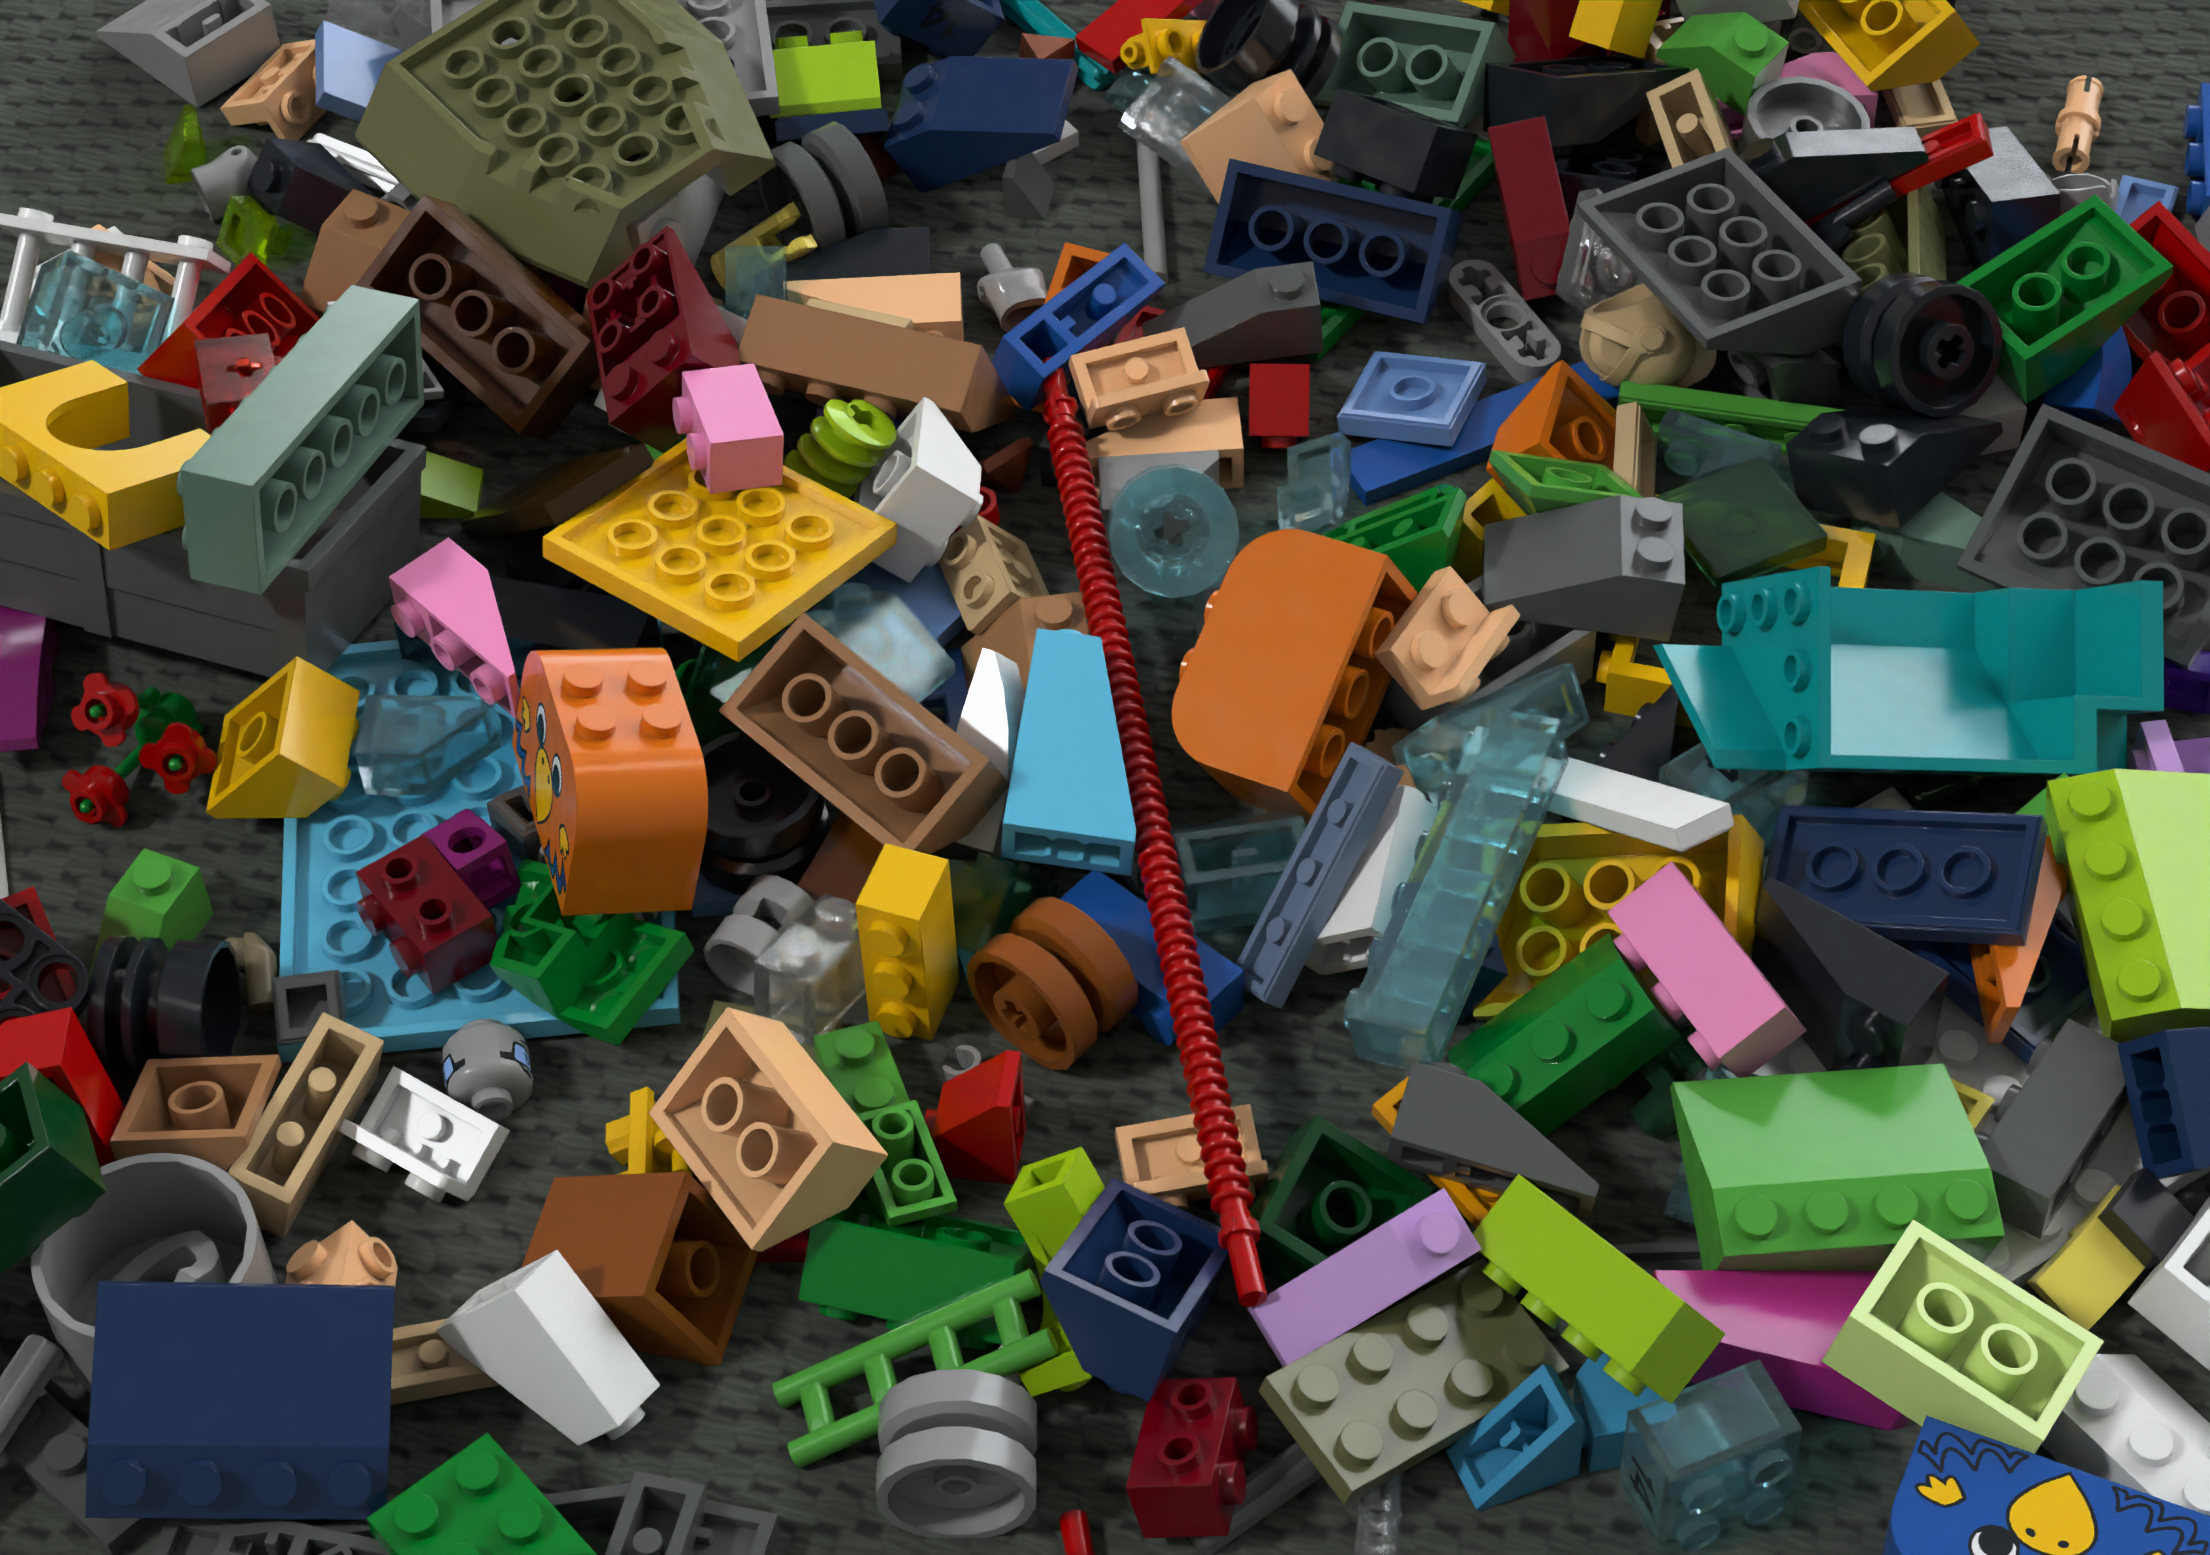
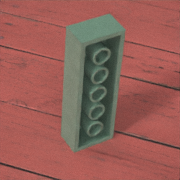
[177,285,424,595]

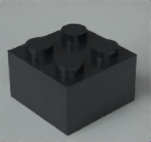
[1313,89,1478,204]

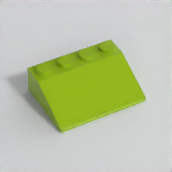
[2045,769,2210,1043]

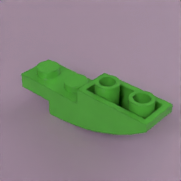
[813,1020,957,1227]

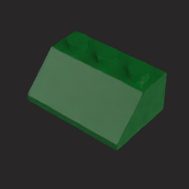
[1447,932,1682,1137]
[798,1196,1037,1350]

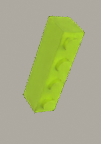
[1472,1174,1726,1404]

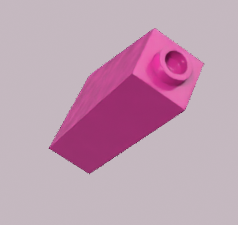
[1651,1270,1910,1431]

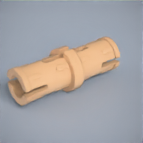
[2052,75,2104,174]

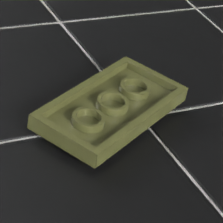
[1258,1258,1570,1505]

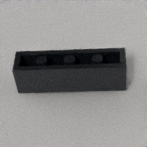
[393,575,661,680]

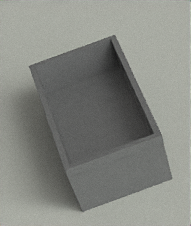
[0,340,426,677]

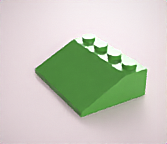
[1670,1063,2005,1271]

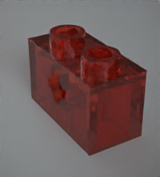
[194,333,284,435]

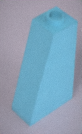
[1001,628,1136,876]

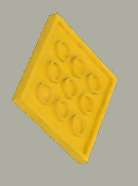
[543,438,897,662]

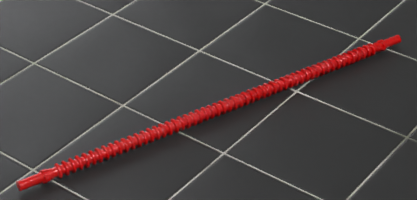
[1042,357,1267,1307]

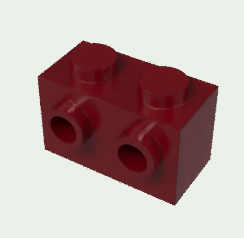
[356,834,498,995]
[1126,1377,1258,1538]

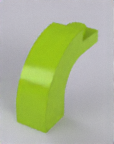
[1003,1146,1105,1397]

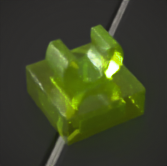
[215,196,292,266]

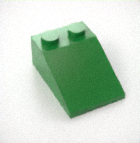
[1956,194,2173,404]

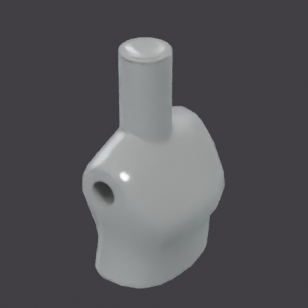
[190,145,263,222]
[977,243,1048,332]

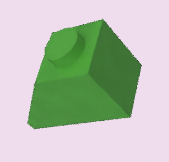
[1656,11,1789,116]
[89,848,214,979]

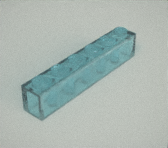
[1343,706,1569,1070]

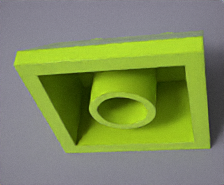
[770,30,882,119]

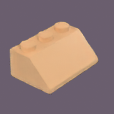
[649,1007,888,1252]

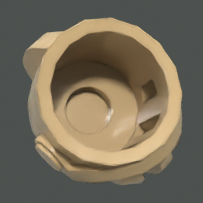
[1579,283,1717,390]

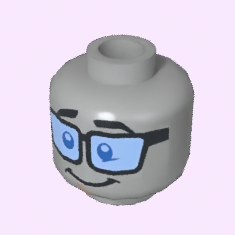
[442,1019,533,1122]

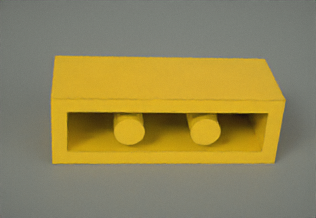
[855,843,960,1041]

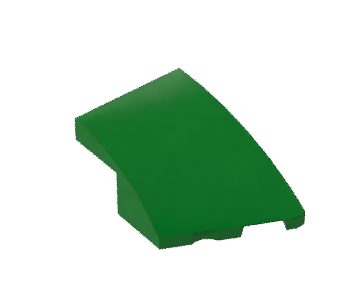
[490,858,694,1047]

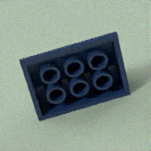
[85,1281,394,1520]

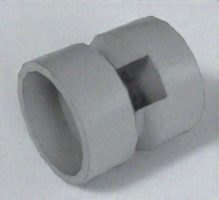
[703,874,824,1000]

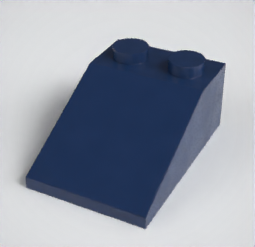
[884,56,1079,192]

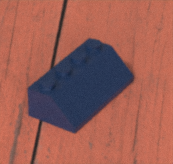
[1203,158,1464,324]

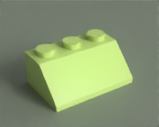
[1822,1219,2104,1454]

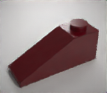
[1487,116,1582,301]

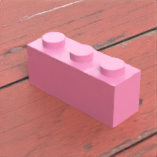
[1607,861,1807,1078]

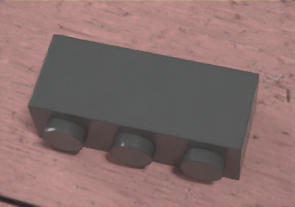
[1977,1018,2129,1239]

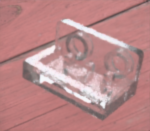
[1118,56,1232,191]

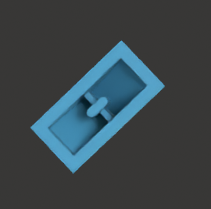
[1446,1363,1584,1511]

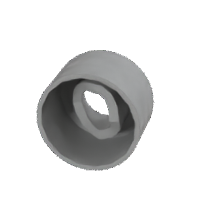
[31,1153,278,1393]

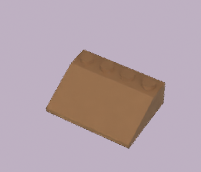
[738,294,1017,433]

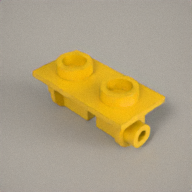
[1120,18,1207,75]

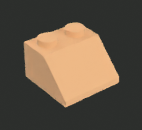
[1180,69,1337,204]

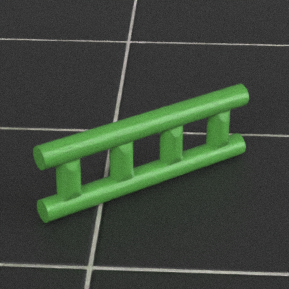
[772,1269,1059,1469]

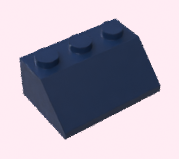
[1040,1177,1230,1402]

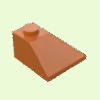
[1485,360,1617,493]

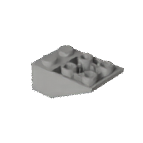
[96,0,280,108]

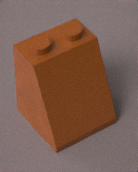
[521,1171,758,1366]

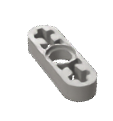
[1448,260,1561,383]

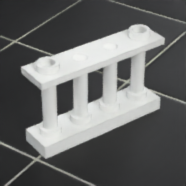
[0,208,231,376]

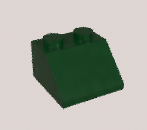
[1250,1114,1434,1284]

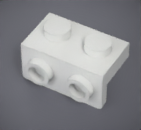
[338,1066,510,1203]

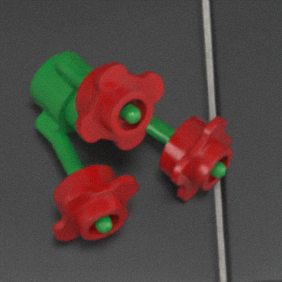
[62,672,217,827]

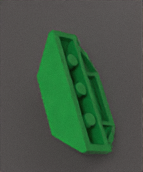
[1322,483,1467,593]

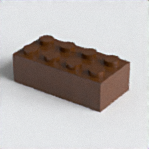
[355,194,600,440]

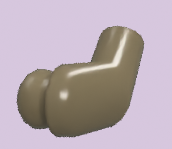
[225,932,279,1013]

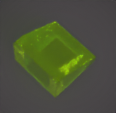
[164,104,207,184]

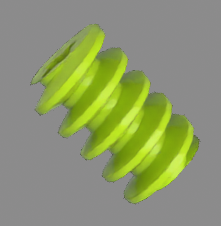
[784,399,897,499]

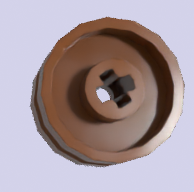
[967,897,1138,1070]

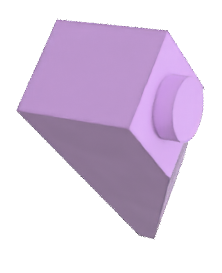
[1247,1188,1482,1367]

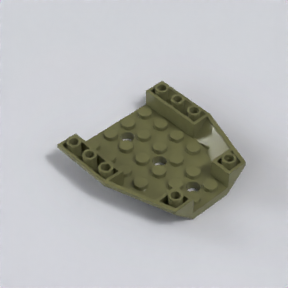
[355,0,776,289]

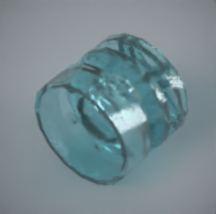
[1107,463,1240,599]

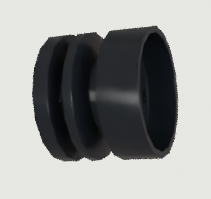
[1195,0,1343,102]
[87,936,242,1076]

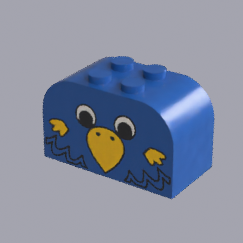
[1882,1416,2210,1555]

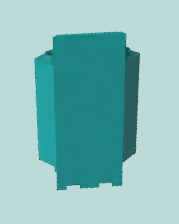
[1653,566,2164,777]

